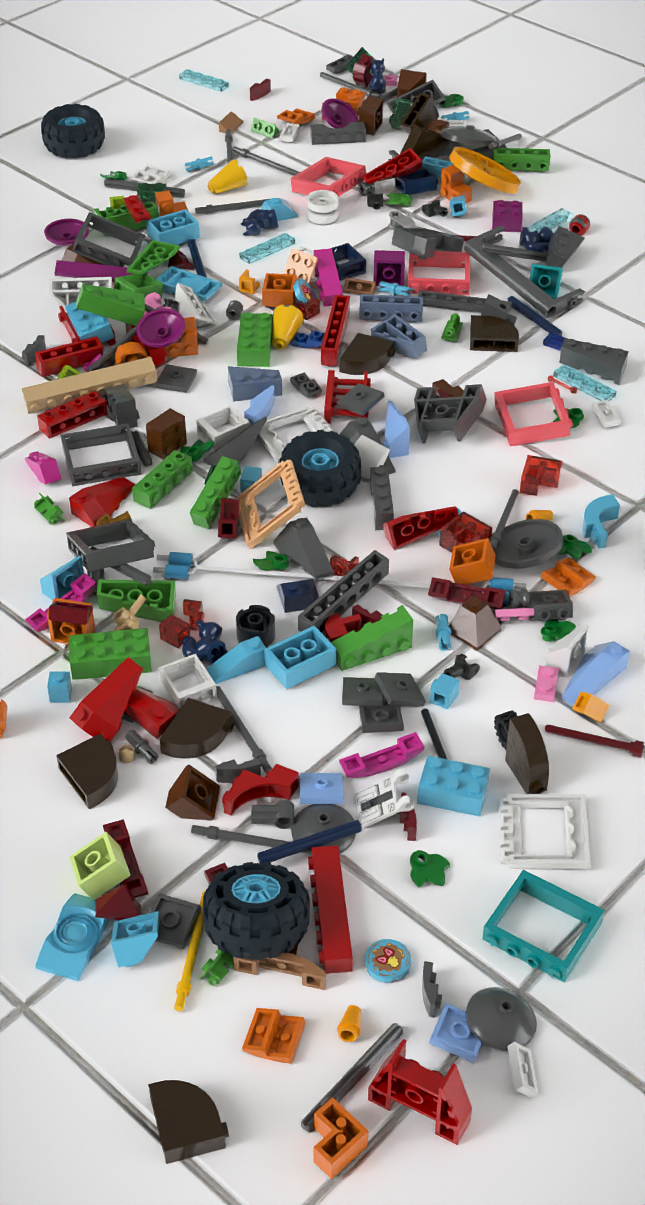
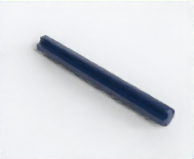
[188,239,207,278]
[507,296,563,339]
[257,820,362,863]

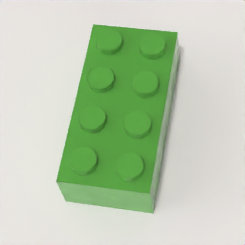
[237,312,273,367]
[69,628,152,680]

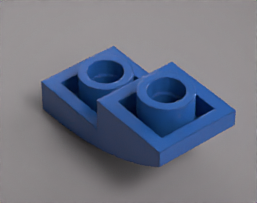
[291,330,325,348]

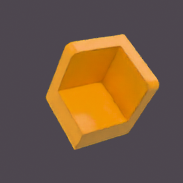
[239,269,260,294]
[572,691,609,722]

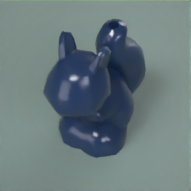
[369,58,386,94]
[240,209,278,236]
[519,226,554,252]
[182,620,227,664]

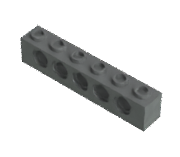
[298,550,389,633]

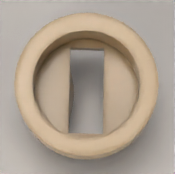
[118,745,135,763]

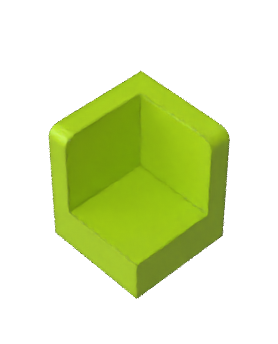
[109,195,125,209]
[56,365,81,380]

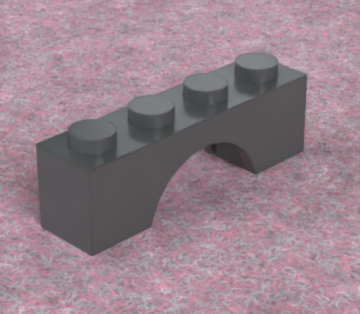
[310,122,366,145]
[370,467,394,530]

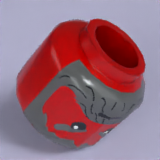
[569,214,590,235]

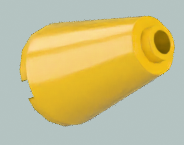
[207,159,248,194]
[272,304,304,349]

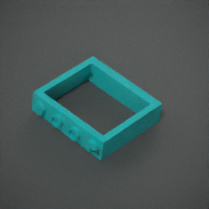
[482,869,605,983]

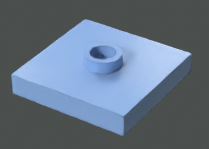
[300,773,343,805]
[429,1003,482,1063]

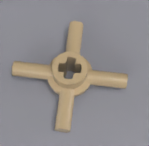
[113,594,146,631]

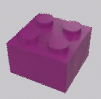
[492,200,523,232]
[373,250,405,287]

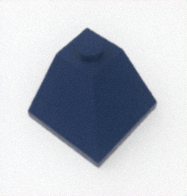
[277,579,319,613]

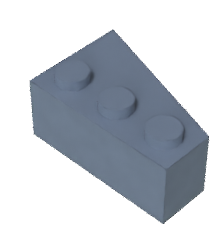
[370,314,427,359]
[227,366,282,402]

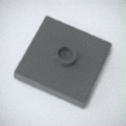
[155,364,197,393]
[337,383,385,416]
[374,672,426,706]
[342,677,383,706]
[359,703,404,733]
[150,893,202,949]

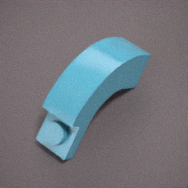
[582,494,620,549]

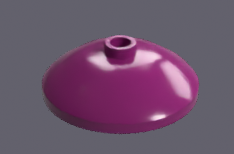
[321,98,358,128]
[44,218,89,246]
[137,308,185,348]

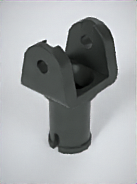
[367,193,383,210]
[422,200,448,217]
[443,653,480,680]

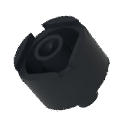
[236,605,275,648]

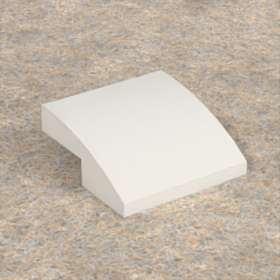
[131,164,171,186]
[354,435,390,480]

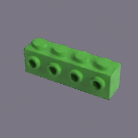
[493,148,551,172]
[132,450,193,509]
[189,456,242,530]

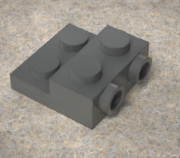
[528,590,573,622]

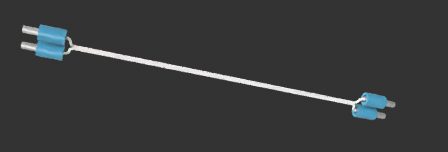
[153,552,527,606]

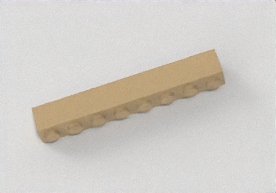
[22,357,158,414]

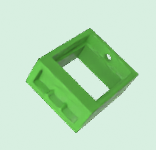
[114,273,164,299]

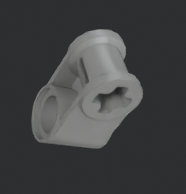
[388,211,416,231]

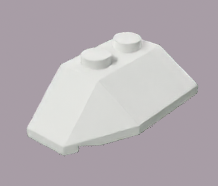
[49,277,112,310]
[175,283,216,327]

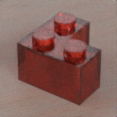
[520,455,563,496]
[439,511,492,553]

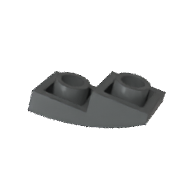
[22,335,46,367]
[290,372,322,397]
[215,758,261,783]
[422,961,442,1018]

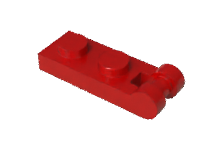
[123,195,151,223]

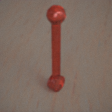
[547,375,577,394]

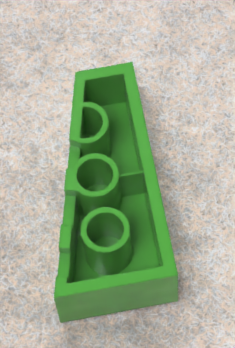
[94,202,159,236]
[76,284,145,326]
[97,580,177,625]
[331,605,413,671]

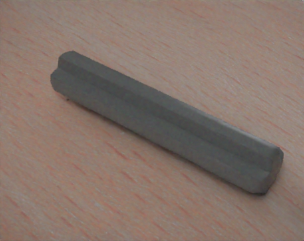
[131,430,152,467]

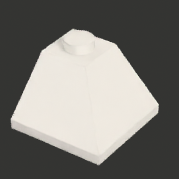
[544,624,589,677]

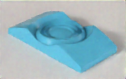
[156,266,223,302]
[35,893,110,982]

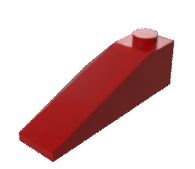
[361,148,422,184]
[69,477,135,527]
[382,506,460,550]
[69,657,143,742]
[124,686,180,739]

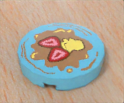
[293,279,316,309]
[365,939,411,983]

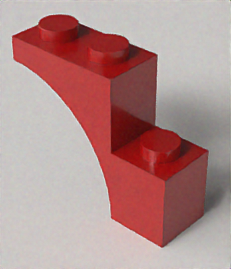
[222,763,299,816]

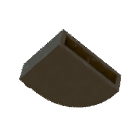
[400,92,439,134]
[400,124,450,160]
[470,315,519,352]
[339,333,395,375]
[159,697,235,759]
[505,713,549,794]
[56,734,118,809]
[148,1080,229,1164]

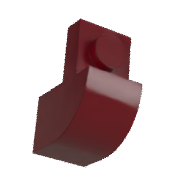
[353,54,374,88]
[218,498,240,539]

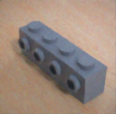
[359,294,423,322]

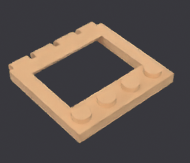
[235,460,305,549]

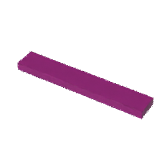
[54,260,148,282]

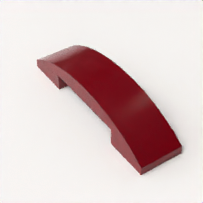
[428,577,506,609]
[103,819,149,898]

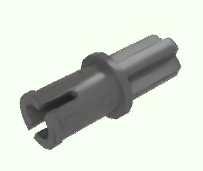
[125,730,159,764]

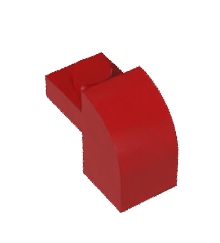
[325,613,362,643]

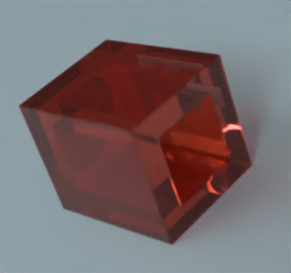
[159,614,190,649]

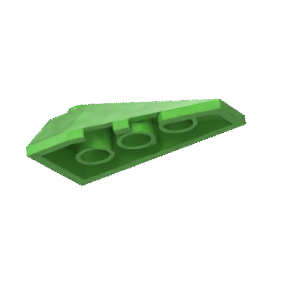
[127,240,180,275]

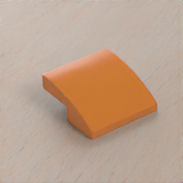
[277,108,315,124]
[541,557,596,597]
[242,1008,306,1064]

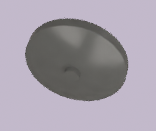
[441,125,497,146]
[494,519,564,569]

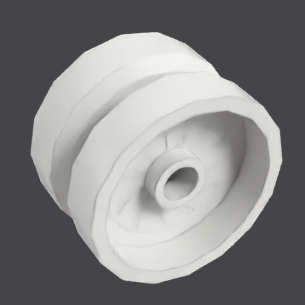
[307,190,339,224]

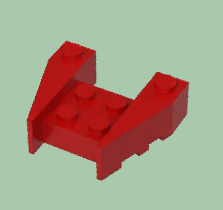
[368,1039,472,1145]

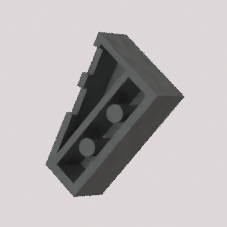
[545,226,585,268]
[104,384,140,429]

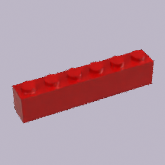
[321,294,350,366]
[308,845,353,974]

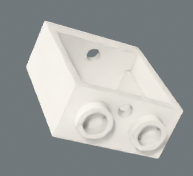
[196,405,250,450]
[159,654,217,709]

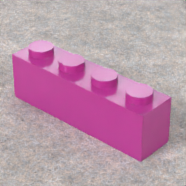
[313,248,343,307]

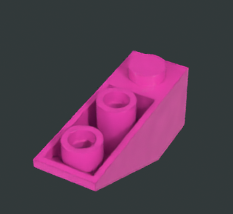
[25,451,62,485]

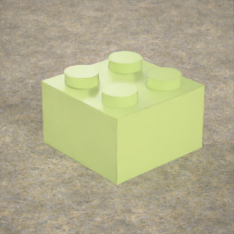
[69,832,131,901]

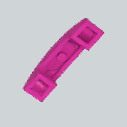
[25,573,97,632]
[339,732,425,778]

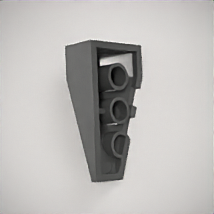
[387,79,446,114]
[203,416,267,466]
[339,417,396,474]
[273,517,334,579]

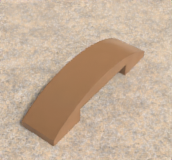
[233,952,326,990]

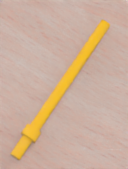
[174,891,205,1012]

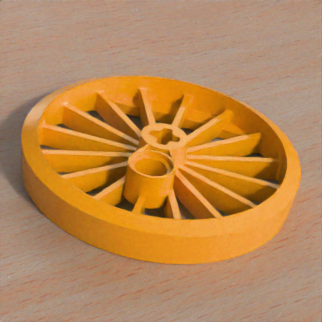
[449,147,521,194]

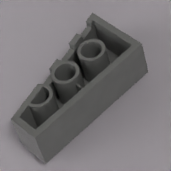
[559,338,629,385]

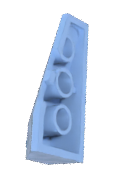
[382,401,410,458]
[562,641,630,706]

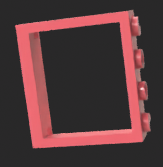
[290,157,366,197]
[408,251,470,295]
[494,382,573,446]

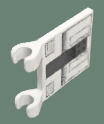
[355,769,415,829]

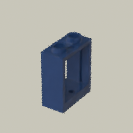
[395,169,438,195]
[332,243,366,281]

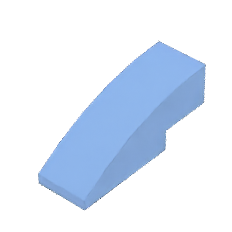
[244,385,275,426]

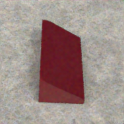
[48,601,93,625]

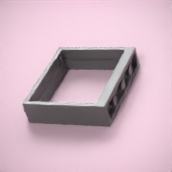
[72,212,145,267]
[60,423,142,487]
[66,519,156,572]

